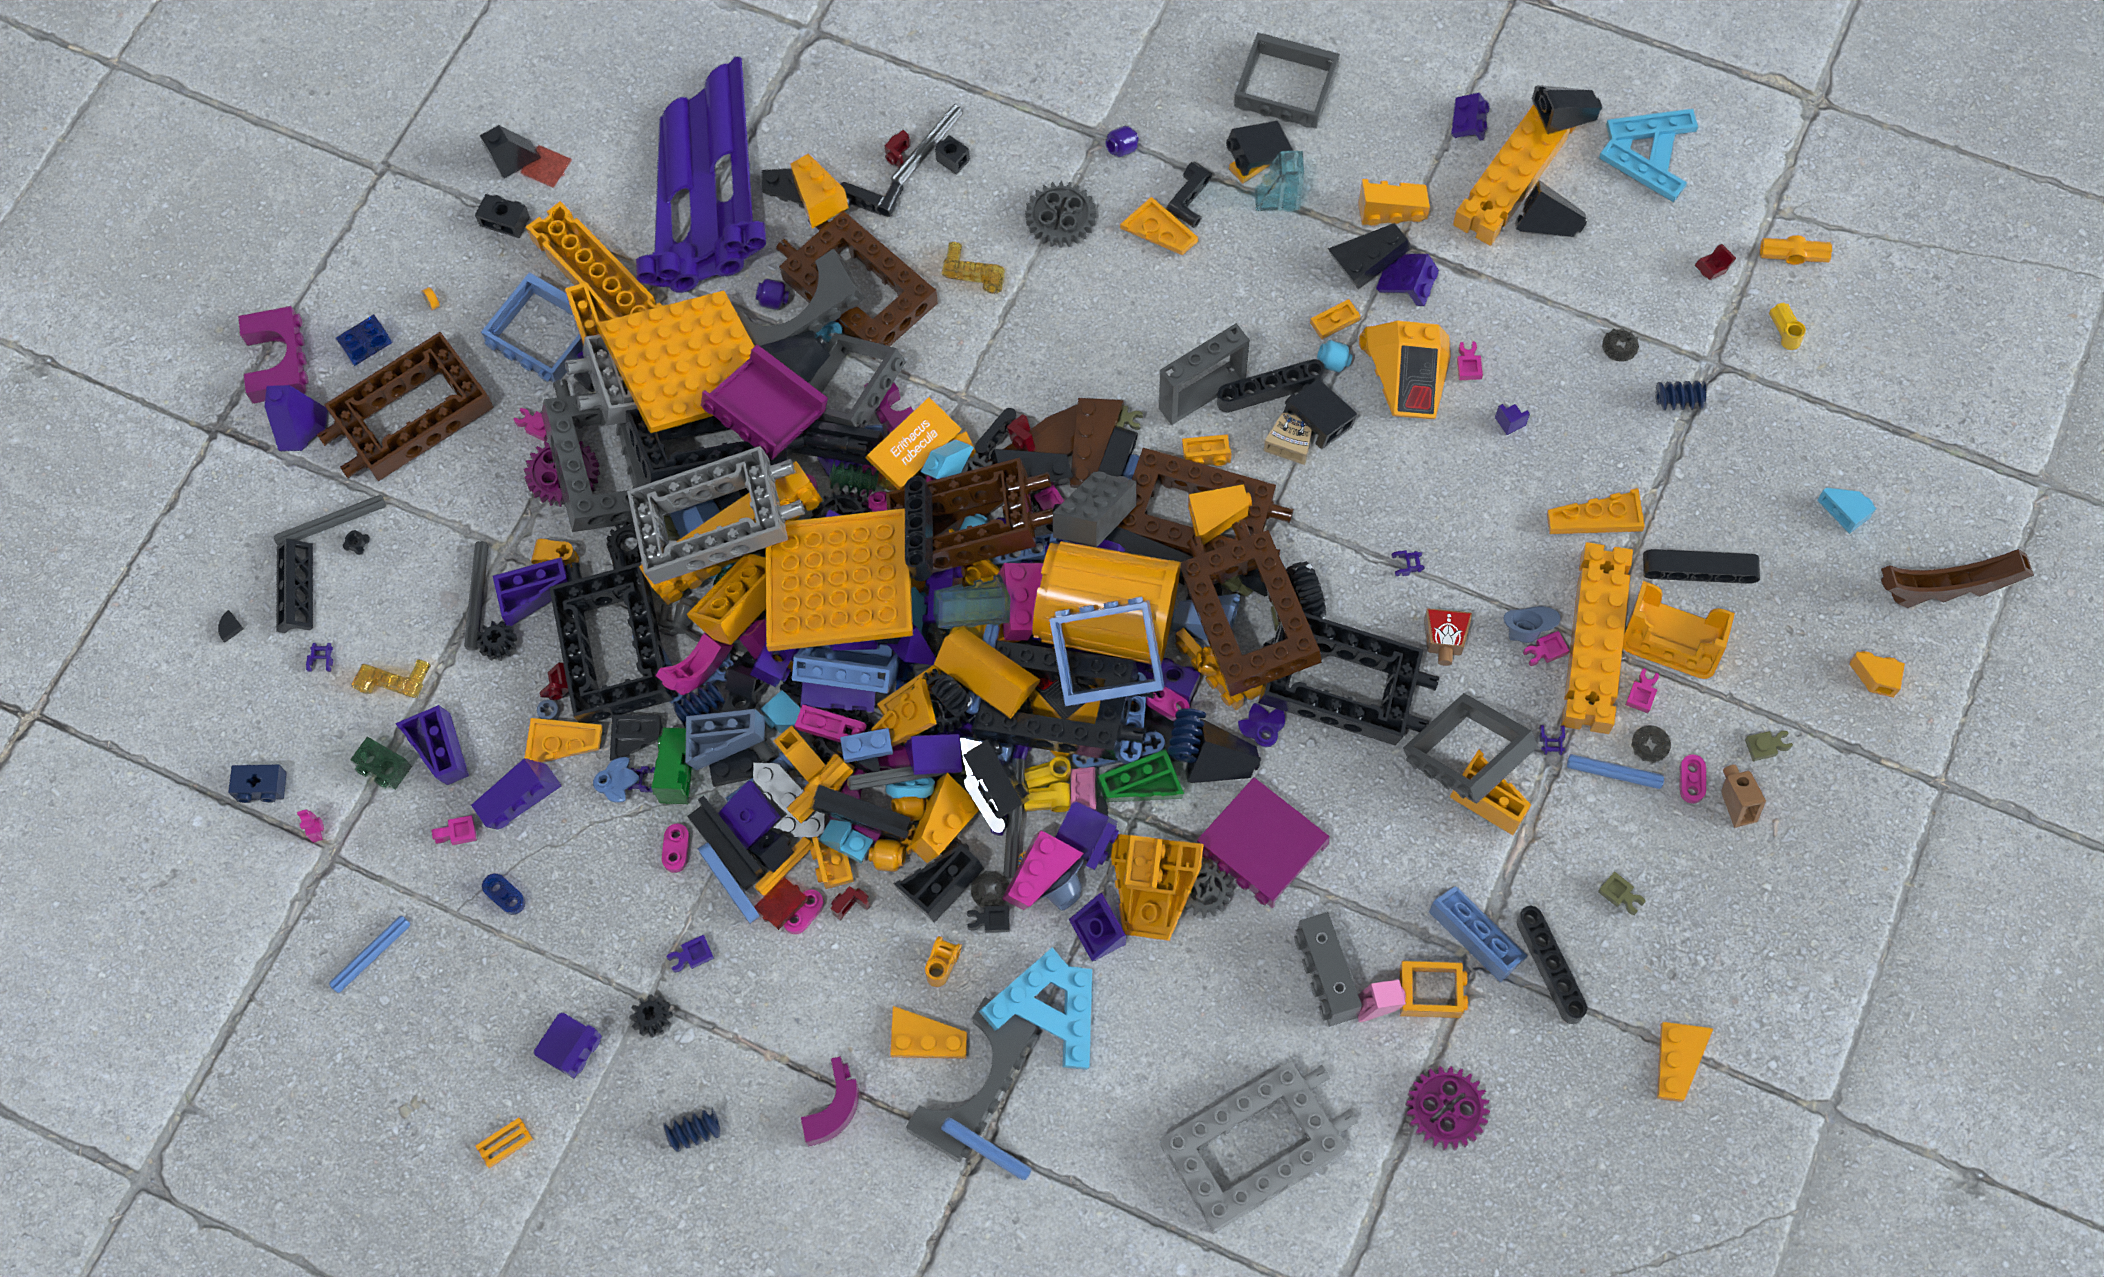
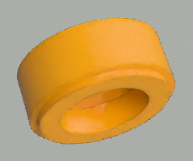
[421,287,440,310]

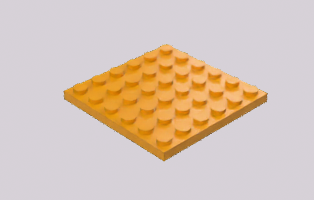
[597,290,755,433]
[766,508,913,652]

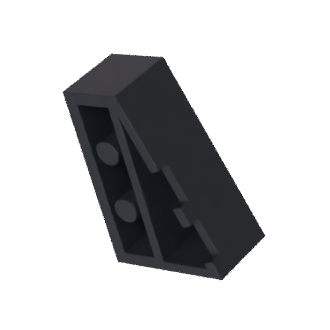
[1328,223,1412,290]
[991,449,1073,492]
[963,738,1030,819]

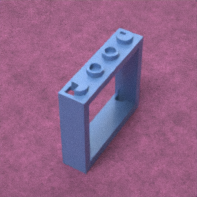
[481,272,584,382]
[1049,597,1165,706]
[792,643,903,693]

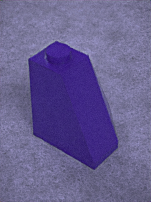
[264,385,328,452]

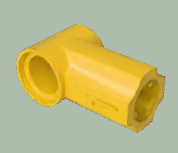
[1769,302,1806,350]
[1024,756,1071,789]
[1024,783,1071,813]

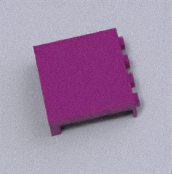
[701,345,828,460]
[1197,777,1330,909]

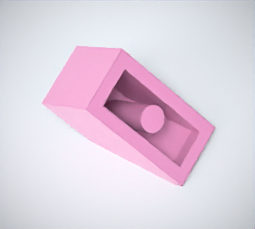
[1358,980,1405,1022]

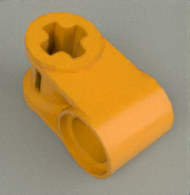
[531,539,579,568]
[925,936,962,987]

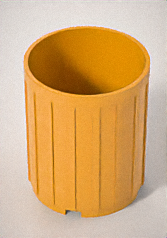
[1032,541,1181,665]

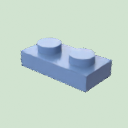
[840,728,893,763]

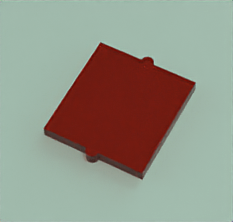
[521,145,572,188]
[754,877,809,930]

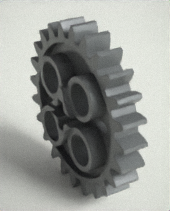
[1025,181,1097,248]

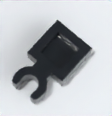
[967,906,1010,933]

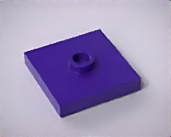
[718,781,780,850]

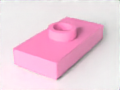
[1071,767,1097,811]

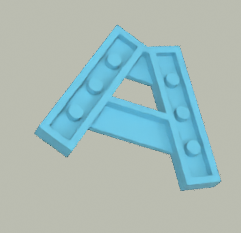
[1599,109,1698,202]
[979,948,1092,1070]

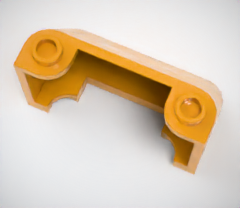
[1623,581,1735,679]

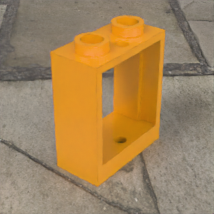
[1399,961,1468,1018]

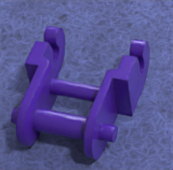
[1391,550,1425,576]
[306,643,333,672]
[1539,725,1565,755]
[628,766,655,793]

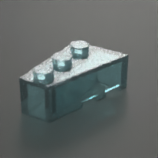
[1255,151,1304,212]
[934,574,1011,629]

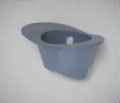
[1503,606,1561,643]
[1039,858,1084,911]

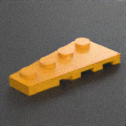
[1547,488,1645,534]

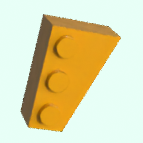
[790,153,848,229]
[1358,179,1430,226]
[565,282,616,346]

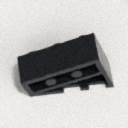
[893,845,984,923]

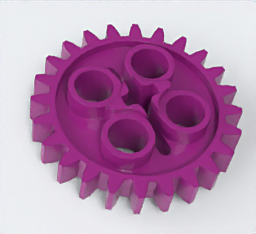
[524,441,600,507]
[1405,1066,1490,1151]

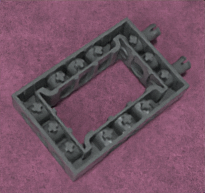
[541,379,664,532]

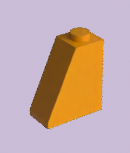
[1188,484,1252,545]

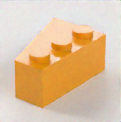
[1450,749,1531,835]
[910,773,979,863]

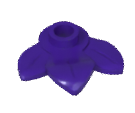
[1238,703,1285,747]

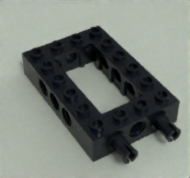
[626,409,804,484]
[549,550,673,724]
[1258,613,1439,746]
[972,640,1156,761]

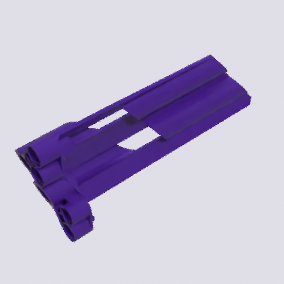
[636,56,766,293]

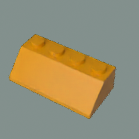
[687,553,766,645]

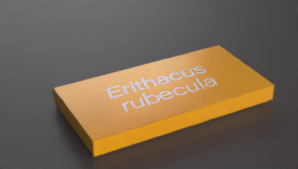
[866,397,962,490]

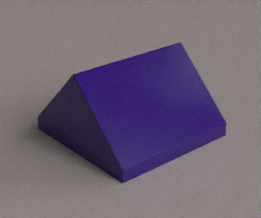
[887,624,936,665]
[905,734,962,775]
[1069,893,1126,962]

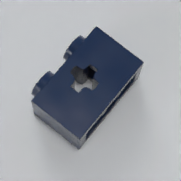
[228,764,287,803]

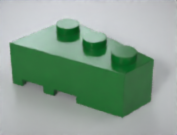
[651,727,692,805]
[1097,749,1184,803]

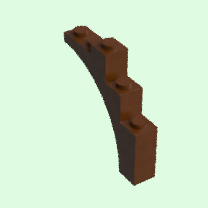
[1881,549,2034,609]

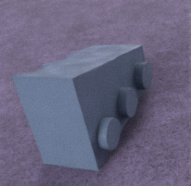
[686,709,765,770]

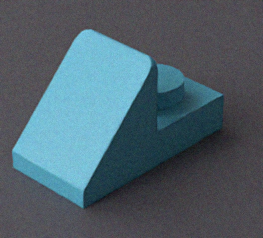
[819,820,873,864]

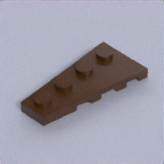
[1070,398,1124,488]

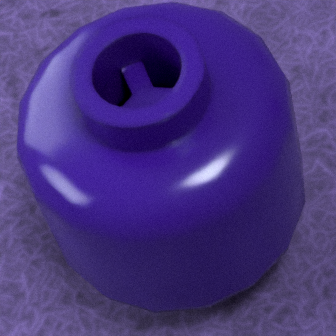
[1105,125,1139,158]
[755,279,789,310]

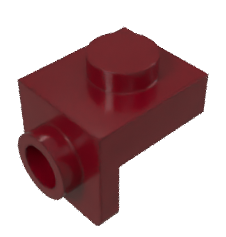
[884,130,911,168]
[1695,244,1736,280]
[1007,414,1036,452]
[539,662,569,700]
[830,886,870,921]

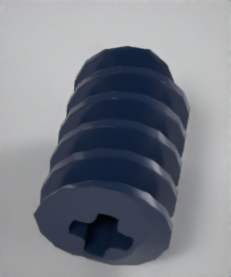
[1655,380,1706,411]
[673,682,725,728]
[1167,708,1206,763]
[663,1106,720,1152]

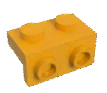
[1182,434,1231,466]
[1123,835,1165,888]
[809,836,854,889]

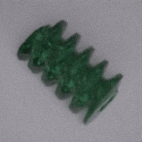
[829,460,879,497]

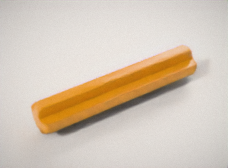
[755,837,813,896]

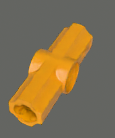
[1760,235,1832,265]
[786,757,853,823]

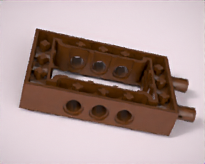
[776,211,938,360]
[316,332,494,481]
[1117,448,1294,556]
[886,458,1054,579]
[1180,520,1322,697]

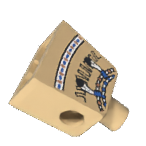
[1264,413,1312,465]

